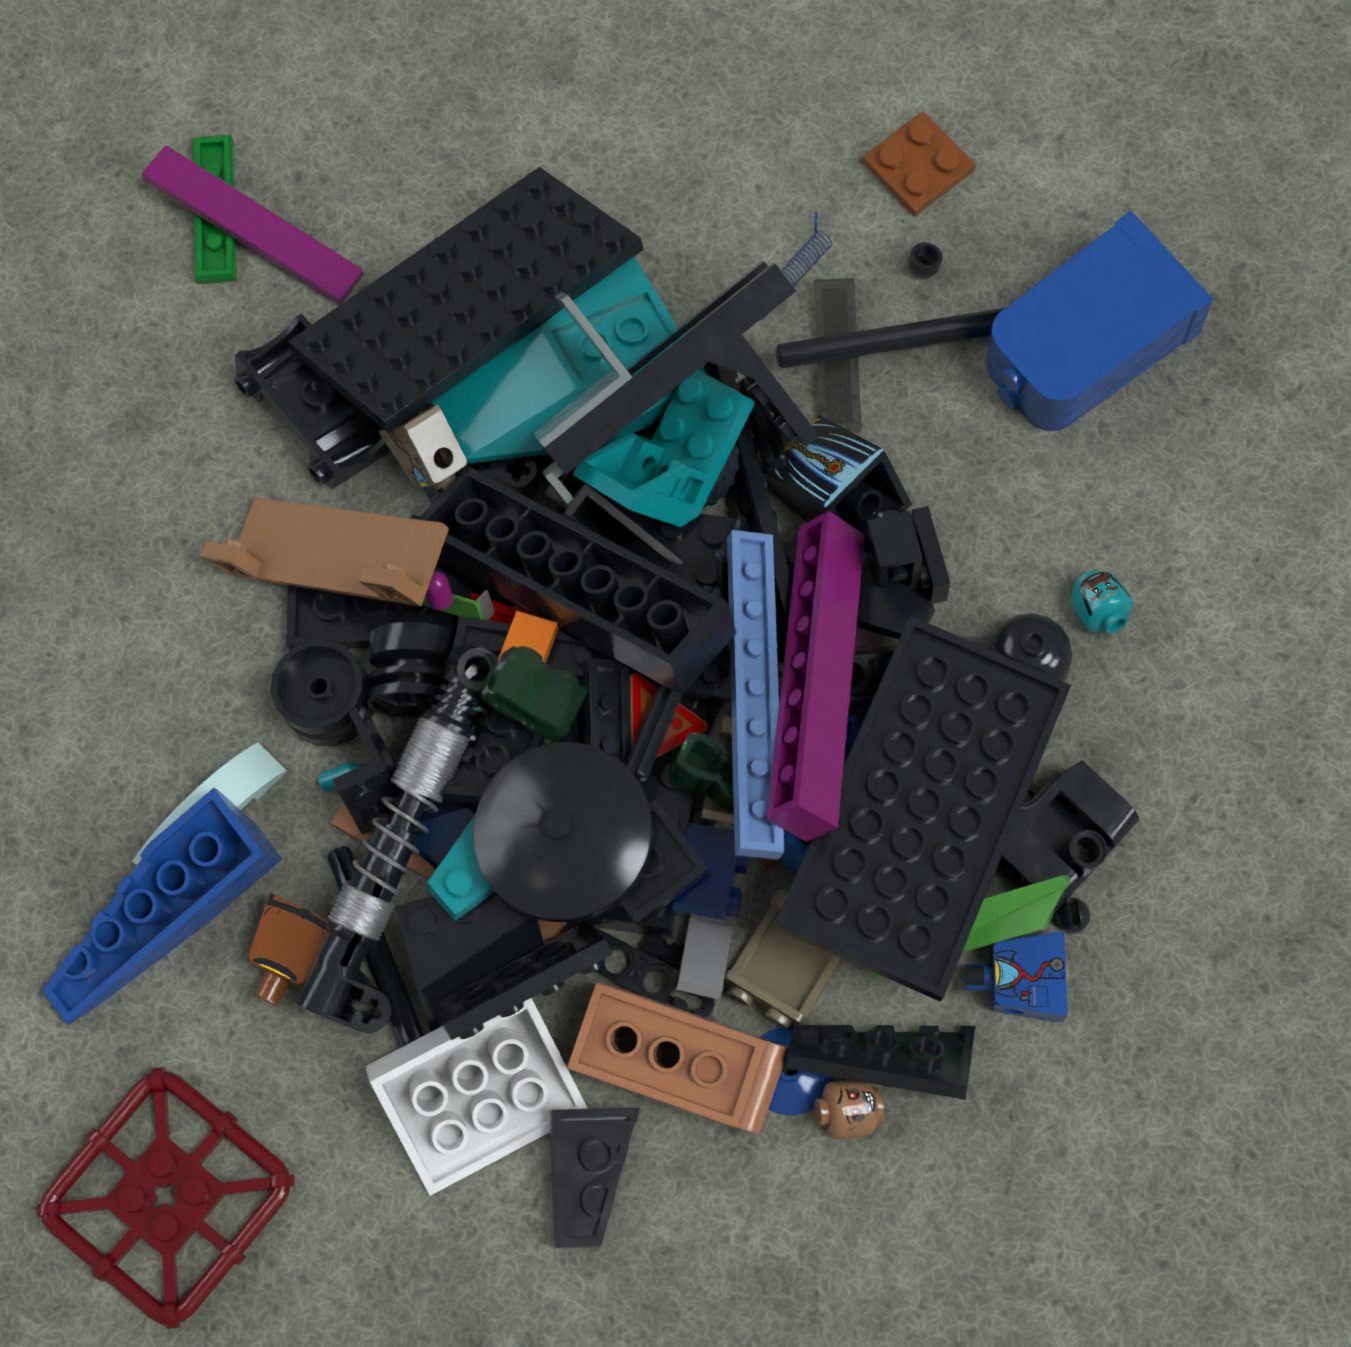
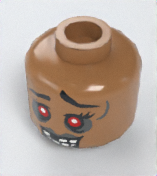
[815,1079,884,1139]

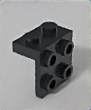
[333,708,401,835]

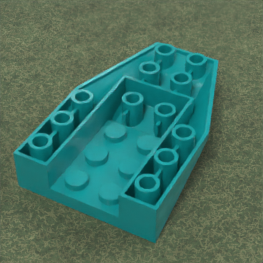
[430,257,706,464]

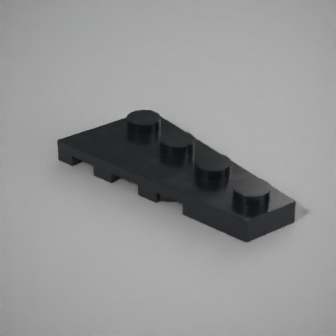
[286,585,456,650]

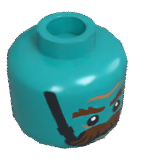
[1069,570,1133,634]

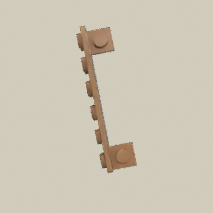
[200,498,449,606]

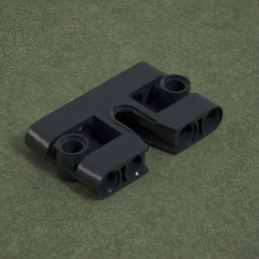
[997,760,1139,914]

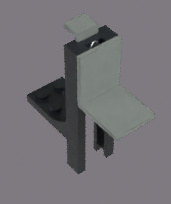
[533,261,819,506]

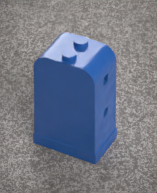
[986,211,1213,431]

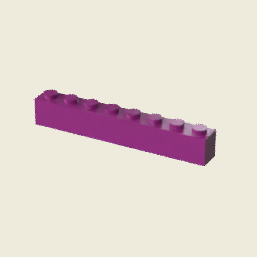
[767,511,865,842]

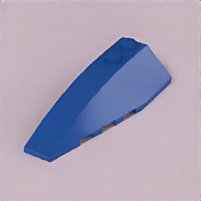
[42,788,282,1025]

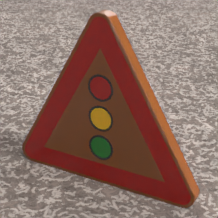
[630,673,708,758]

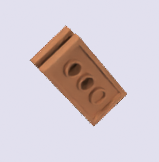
[567,981,789,1134]

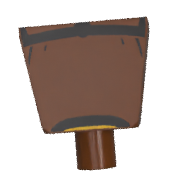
[248,893,328,1006]

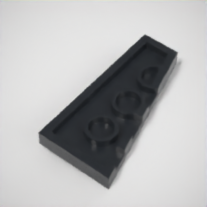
[786,1025,975,1100]

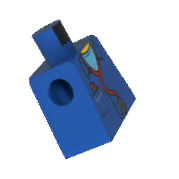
[965,932,1068,1022]

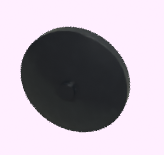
[474,742,654,923]

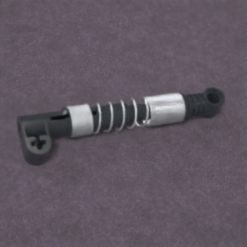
[296,644,500,1034]

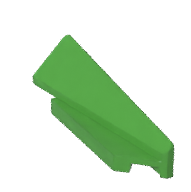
[871,875,1071,978]

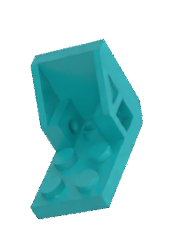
[573,369,756,527]

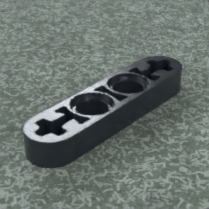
[560,921,715,1018]

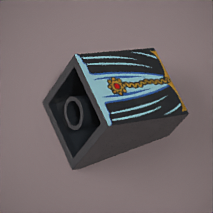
[762,415,912,553]

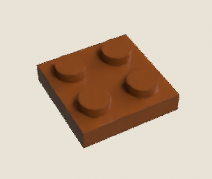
[863,111,976,217]

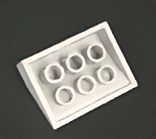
[365,998,588,1196]

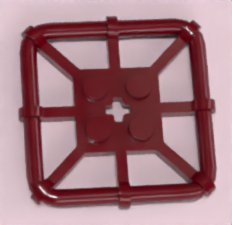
[36,1067,295,1329]

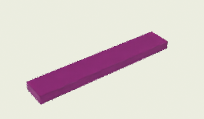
[142,145,363,305]

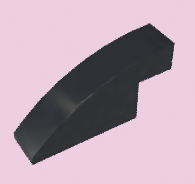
[544,466,686,575]

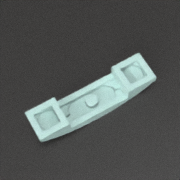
[132,742,287,865]

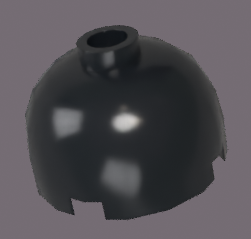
[990,613,1073,682]

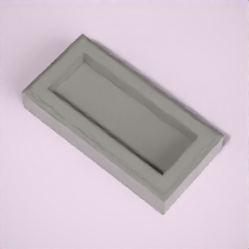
[676,917,732,1000]

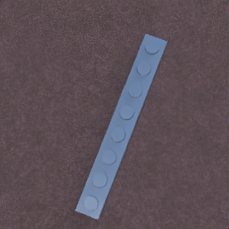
[727,530,784,859]

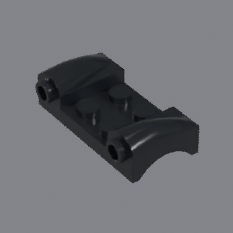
[234,313,391,489]

